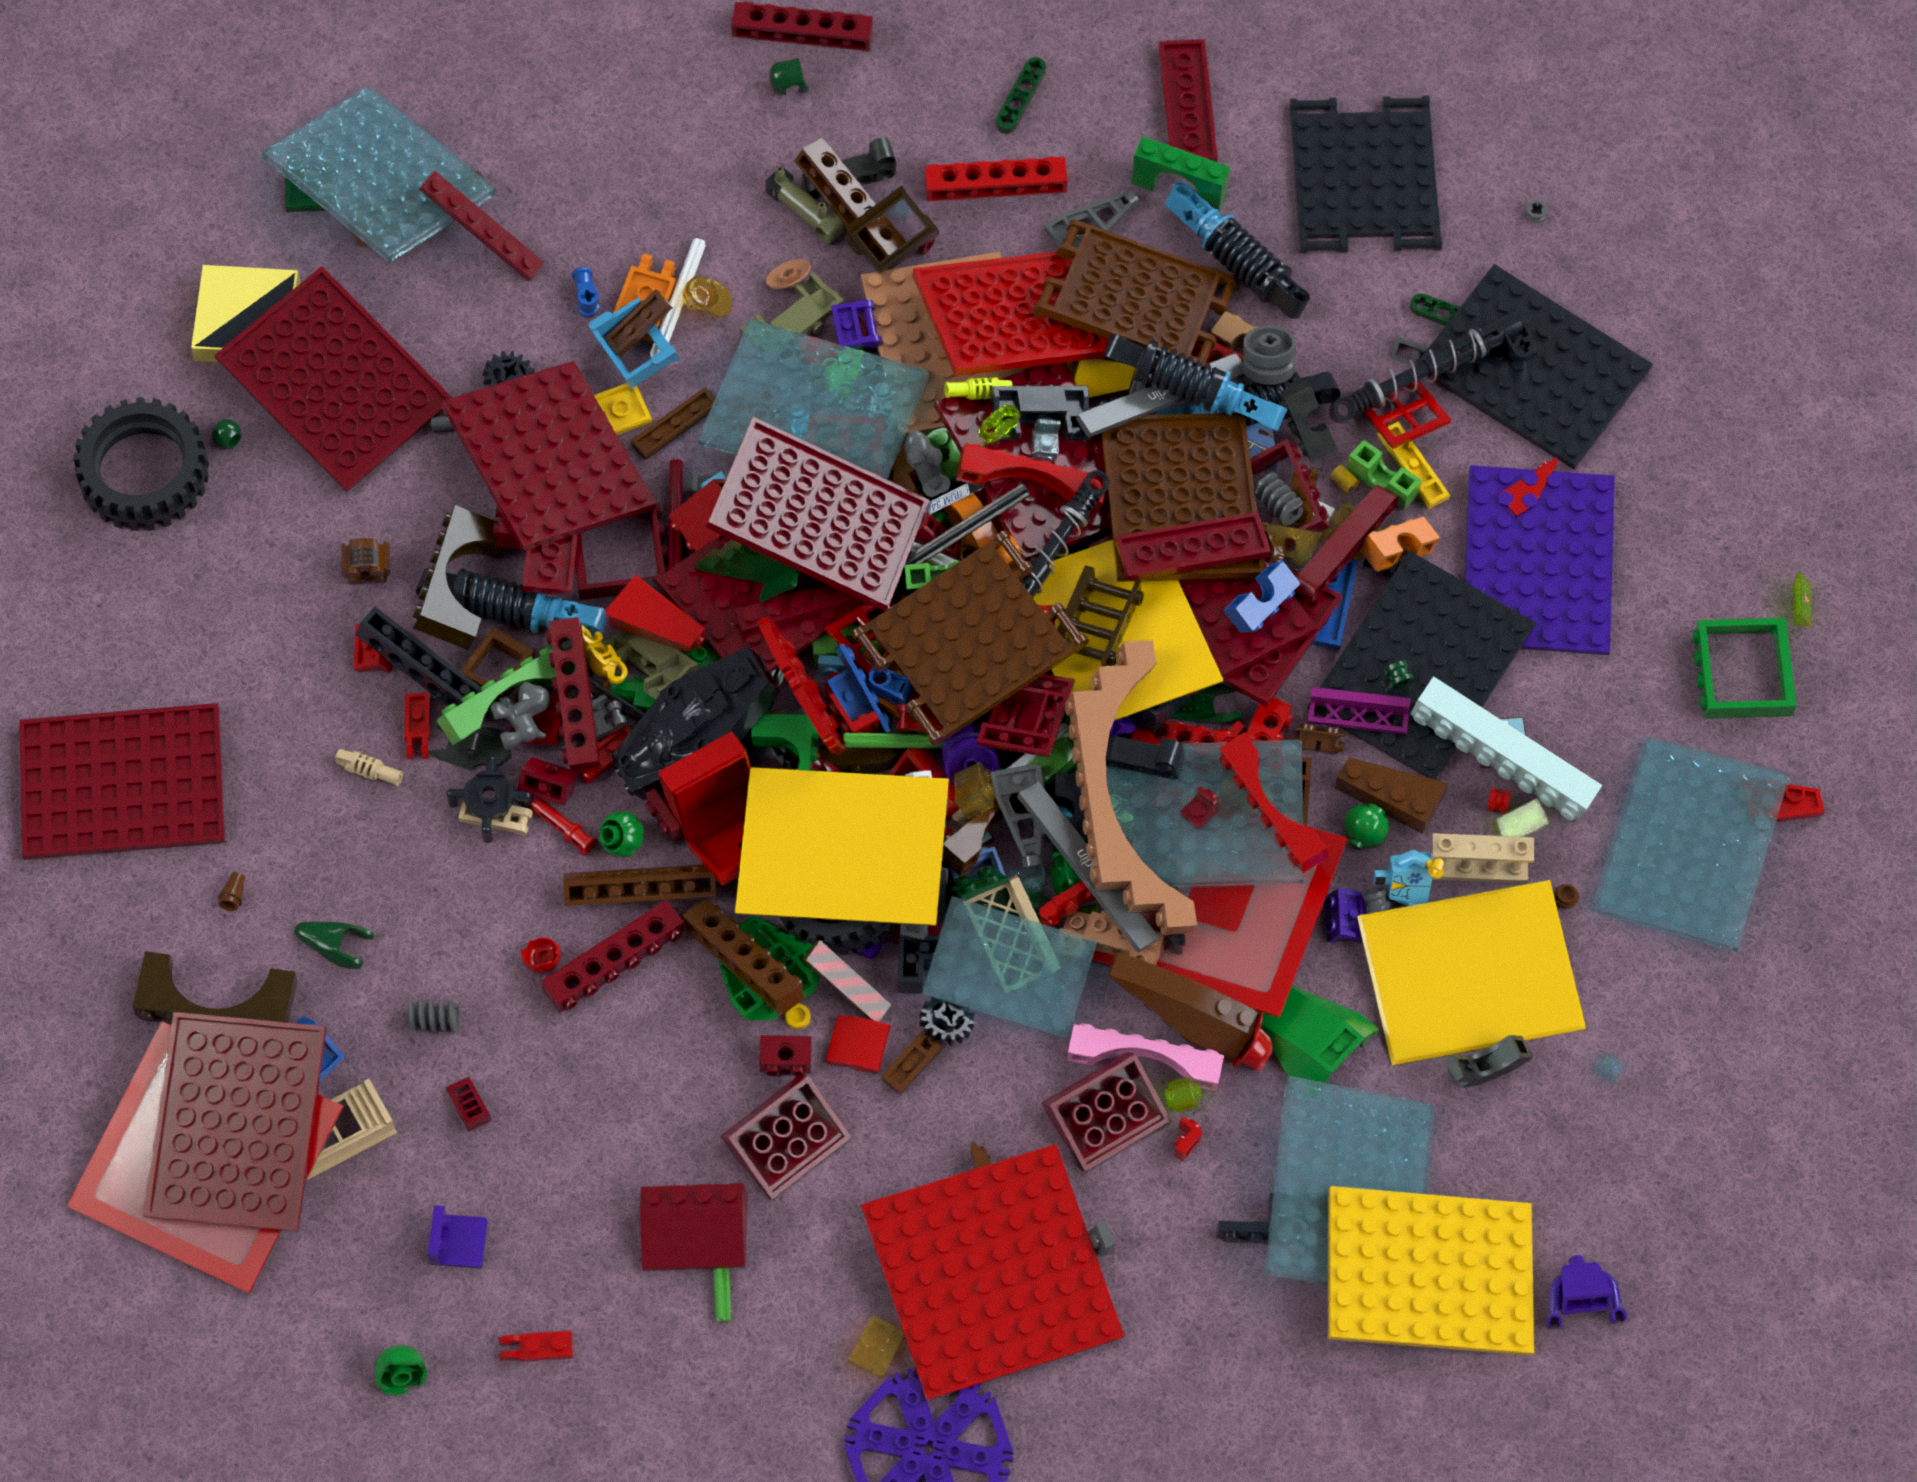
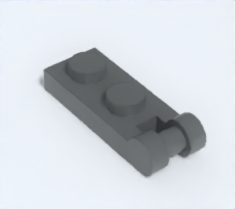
[559,701,628,749]

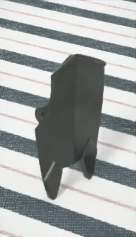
[429,725,512,770]

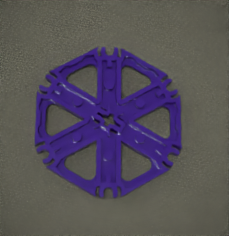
[844,1368,1014,1482]

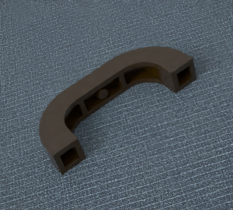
[769,710,917,774]

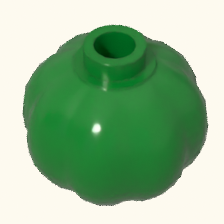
[1344,803,1389,850]
[599,811,644,858]

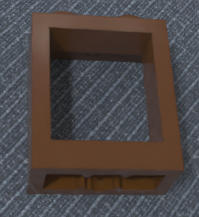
[460,627,535,703]

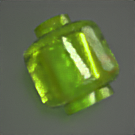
[1164,1077,1203,1113]

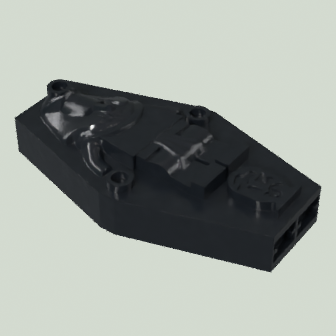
[611,647,781,800]

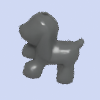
[904,430,950,497]
[490,681,550,751]

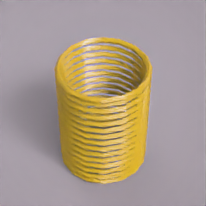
[1330,465,1359,494]

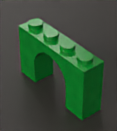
[1131,136,1230,212]
[746,714,818,805]

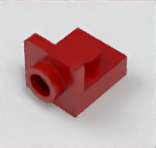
[1174,1116,1203,1162]

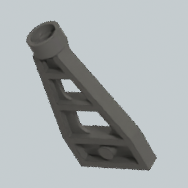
[1044,189,1140,248]
[990,763,1044,869]

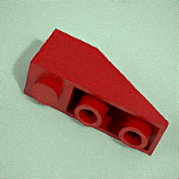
[1498,458,1558,517]

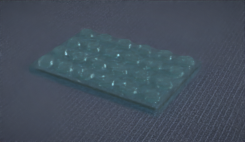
[922,896,1098,1039]

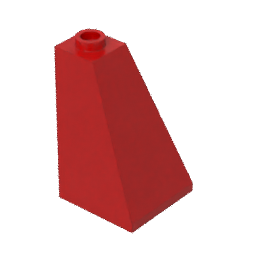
[604,575,706,653]

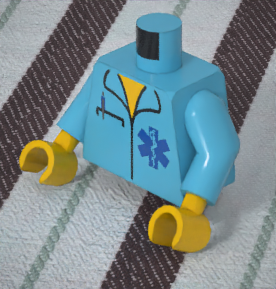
[1373,850,1444,907]

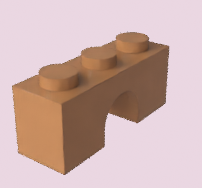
[1210,311,1258,350]

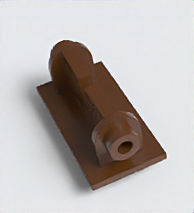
[1294,724,1345,754]

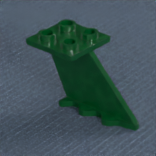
[694,540,800,603]
[948,866,1052,939]

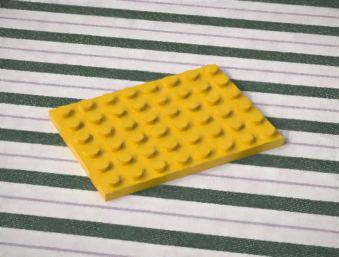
[1328,1186,1534,1355]

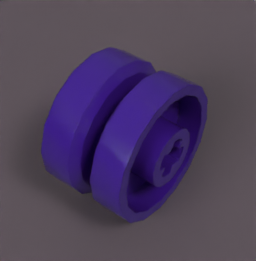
[941,726,999,791]

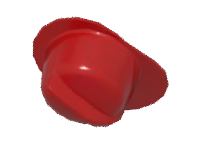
[1232,1012,1272,1071]

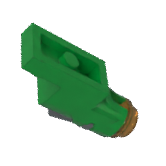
[602,673,655,716]

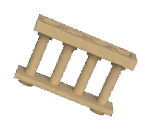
[1431,833,1534,884]

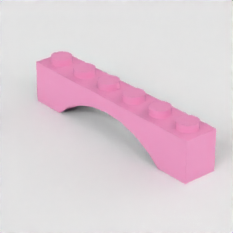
[1067,1023,1224,1092]

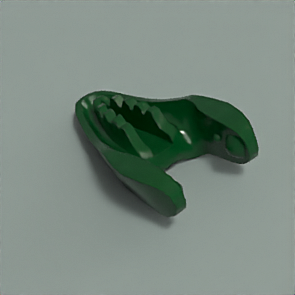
[1171,683,1242,724]
[294,922,374,969]

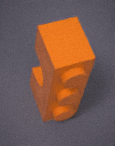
[1360,516,1440,572]

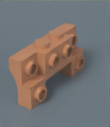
[1053,911,1167,965]

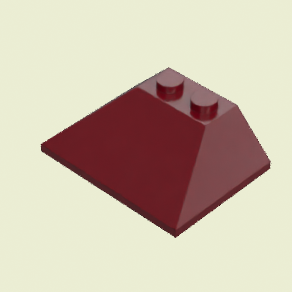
[976,674,1075,758]

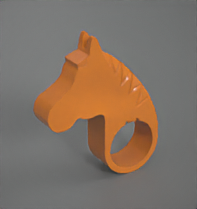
[944,493,1022,572]

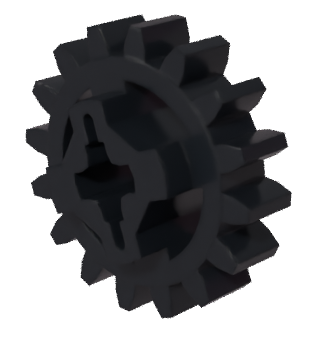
[482,351,535,387]
[919,993,975,1046]

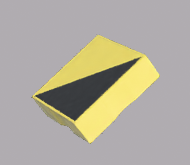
[191,265,301,363]

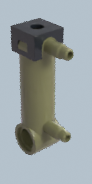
[765,166,846,244]

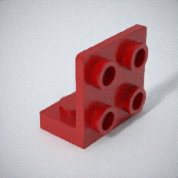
[827,692,880,738]

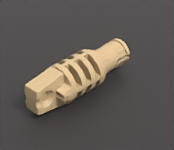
[335,749,403,786]

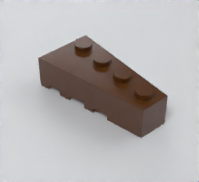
[1335,757,1449,834]

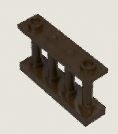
[1057,565,1144,666]

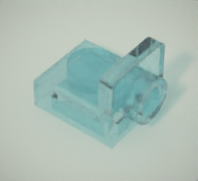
[1032,418,1061,459]

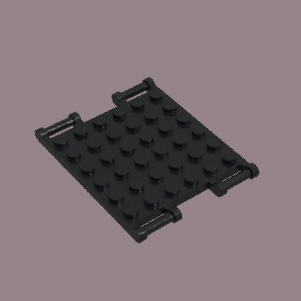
[1289,95,1442,253]

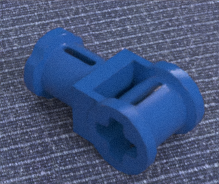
[571,267,599,317]

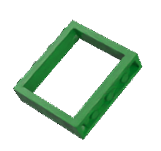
[1692,618,1797,719]

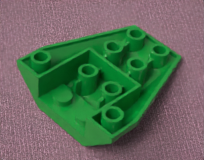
[1260,986,1379,1101]

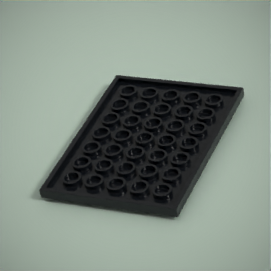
[1416,264,1653,470]
[1308,550,1536,780]

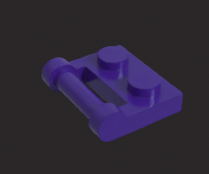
[831,300,882,351]

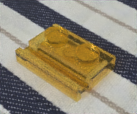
[848,1315,905,1380]

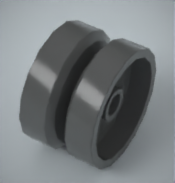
[1243,326,1296,385]

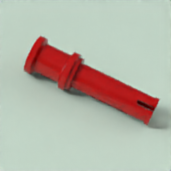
[530,797,597,856]

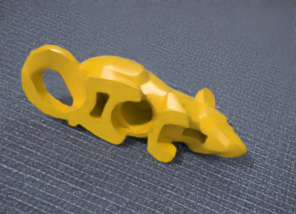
[582,625,628,685]

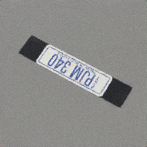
[924,483,984,514]

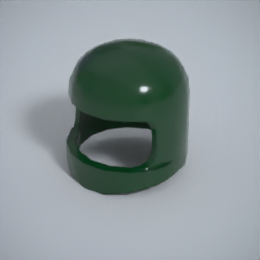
[769,58,809,95]

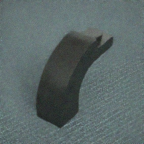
[1445,1035,1533,1088]

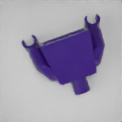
[1546,1255,1627,1330]

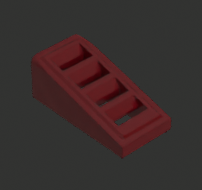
[915,512,962,560]
[446,1077,491,1132]

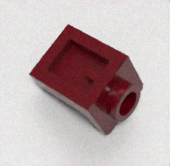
[1180,786,1219,831]

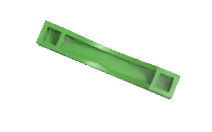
[437,644,575,745]

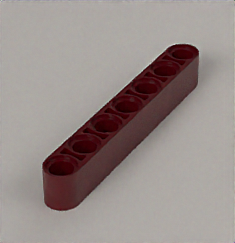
[1294,485,1399,602]

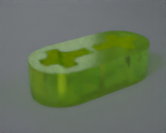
[979,405,1020,443]

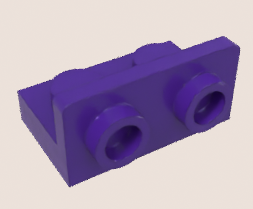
[1324,888,1365,943]

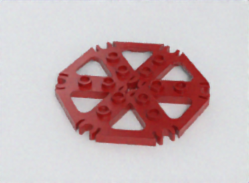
[757,616,846,756]

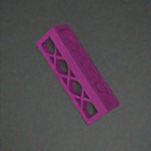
[1308,687,1411,735]

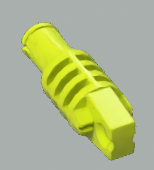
[944,377,1012,400]

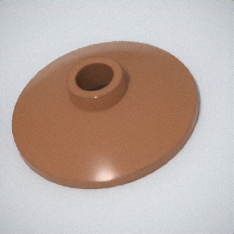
[766,259,811,289]

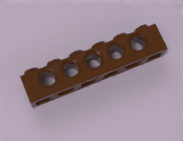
[794,138,906,262]
[563,864,716,906]
[683,899,804,1016]

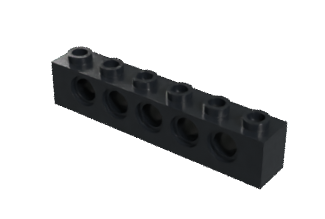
[356,607,482,707]

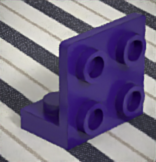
[428,1205,488,1268]

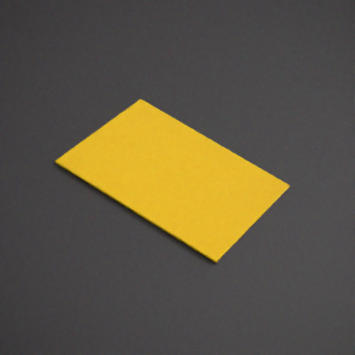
[1033,540,1224,721]
[735,767,949,926]
[1357,880,1586,1066]

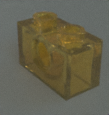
[1266,523,1319,565]
[954,762,995,820]

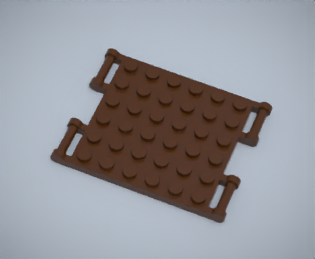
[1033,220,1238,368]
[851,531,1089,746]

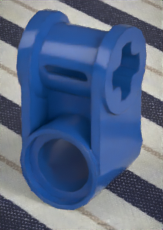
[868,668,915,706]

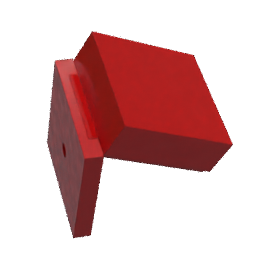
[658,732,751,886]

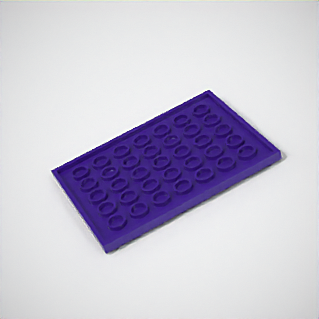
[1465,465,1615,655]

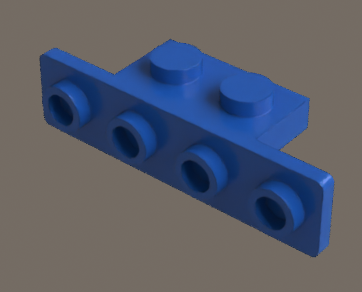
[825,644,891,733]

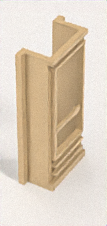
[307,1079,397,1180]

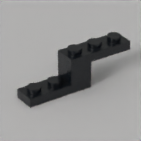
[1216,1193,1328,1244]

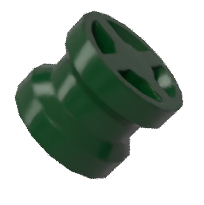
[1384,661,1414,690]

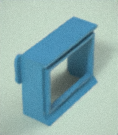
[589,298,680,391]

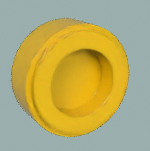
[785,1003,811,1030]

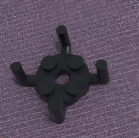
[446,756,532,843]

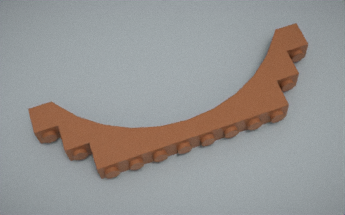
[1065,640,1197,935]

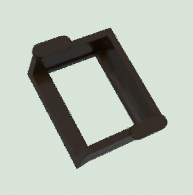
[845,185,939,274]

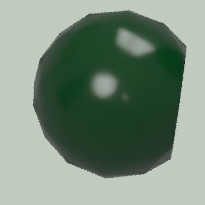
[212,419,242,450]

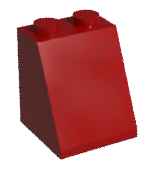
[669,479,726,553]

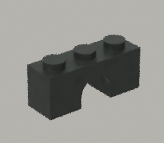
[1279,380,1338,462]

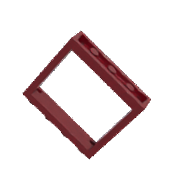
[1250,439,1330,552]
[575,493,669,600]

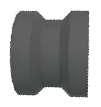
[1362,886,1391,914]

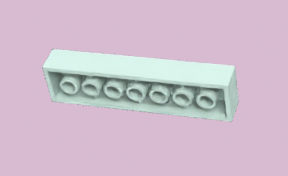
[1410,676,1602,822]

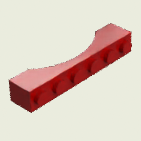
[956,443,1104,513]
[1219,732,1328,873]

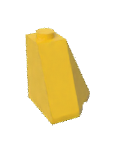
[1065,357,1136,398]

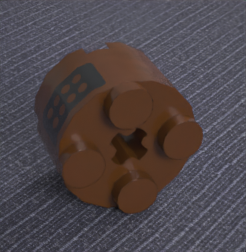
[341,538,390,585]

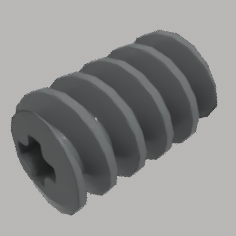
[1254,473,1303,526]
[407,998,461,1032]

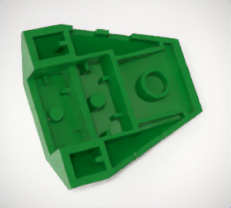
[717,915,821,1021]

